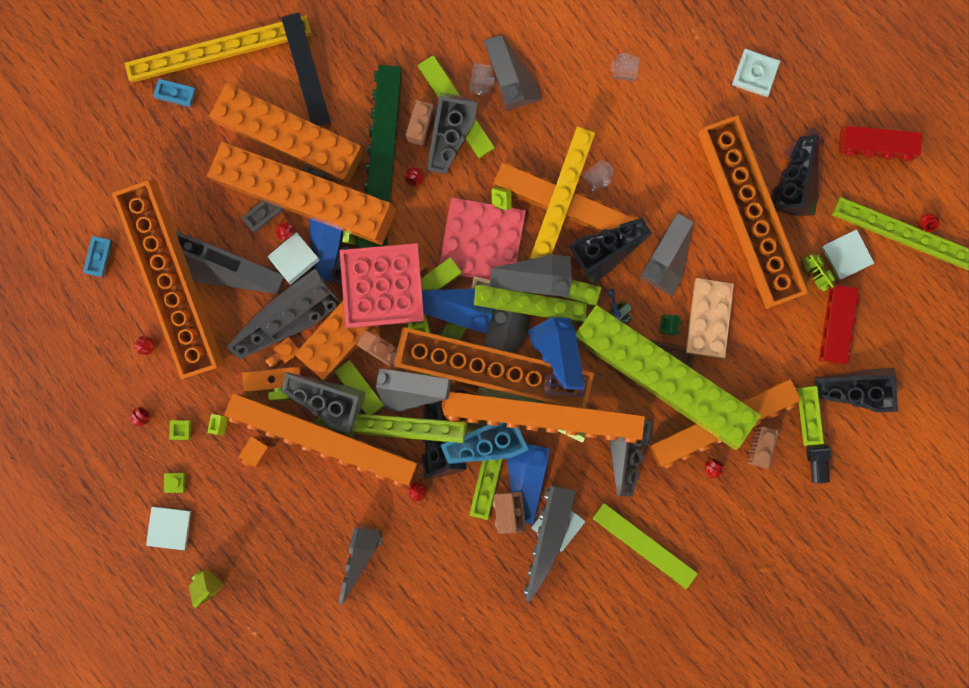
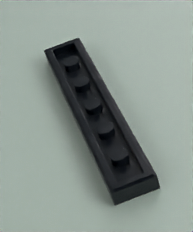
[281,12,331,126]

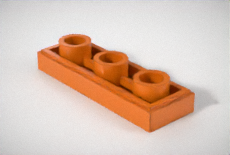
[242,367,301,392]

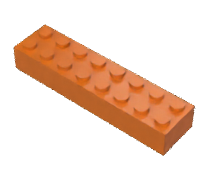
[209,83,365,186]
[294,240,428,381]

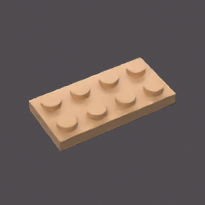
[685,278,734,359]

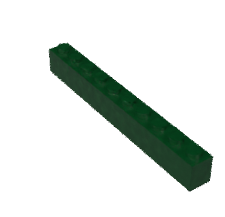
[359,65,402,248]

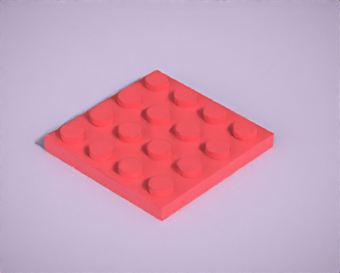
[439,198,526,280]
[340,243,424,328]

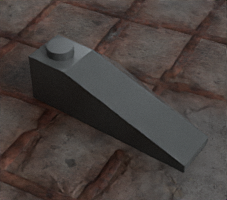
[484,309,530,354]

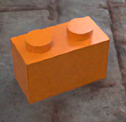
[238,436,275,468]

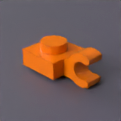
[266,337,299,368]

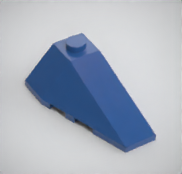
[309,218,343,282]
[422,288,493,334]
[528,317,584,390]
[507,444,550,524]

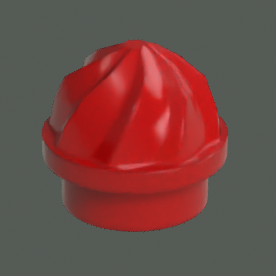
[405,167,424,187]
[919,212,940,232]
[276,220,295,240]
[134,336,154,355]
[130,407,151,427]
[705,458,724,478]
[408,482,427,501]

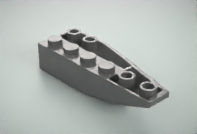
[175,231,284,294]
[227,269,341,360]
[523,485,576,602]

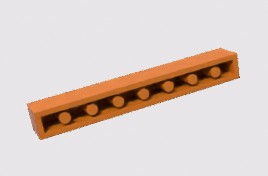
[493,162,639,233]
[649,379,801,469]

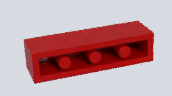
[839,126,922,162]
[818,285,860,365]

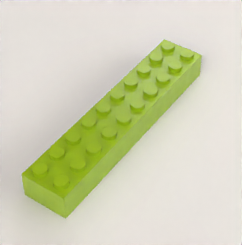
[576,305,761,450]

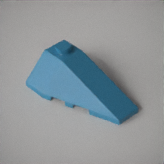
[441,422,529,464]

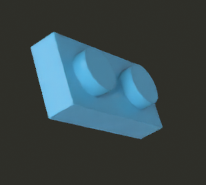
[153,79,196,108]
[83,236,113,278]

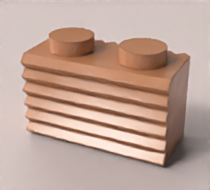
[406,100,435,146]
[357,330,398,369]
[746,427,779,469]
[493,492,527,534]

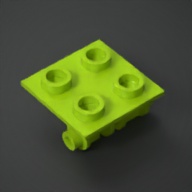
[801,252,836,292]

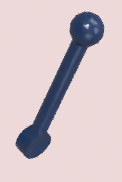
[607,289,622,318]

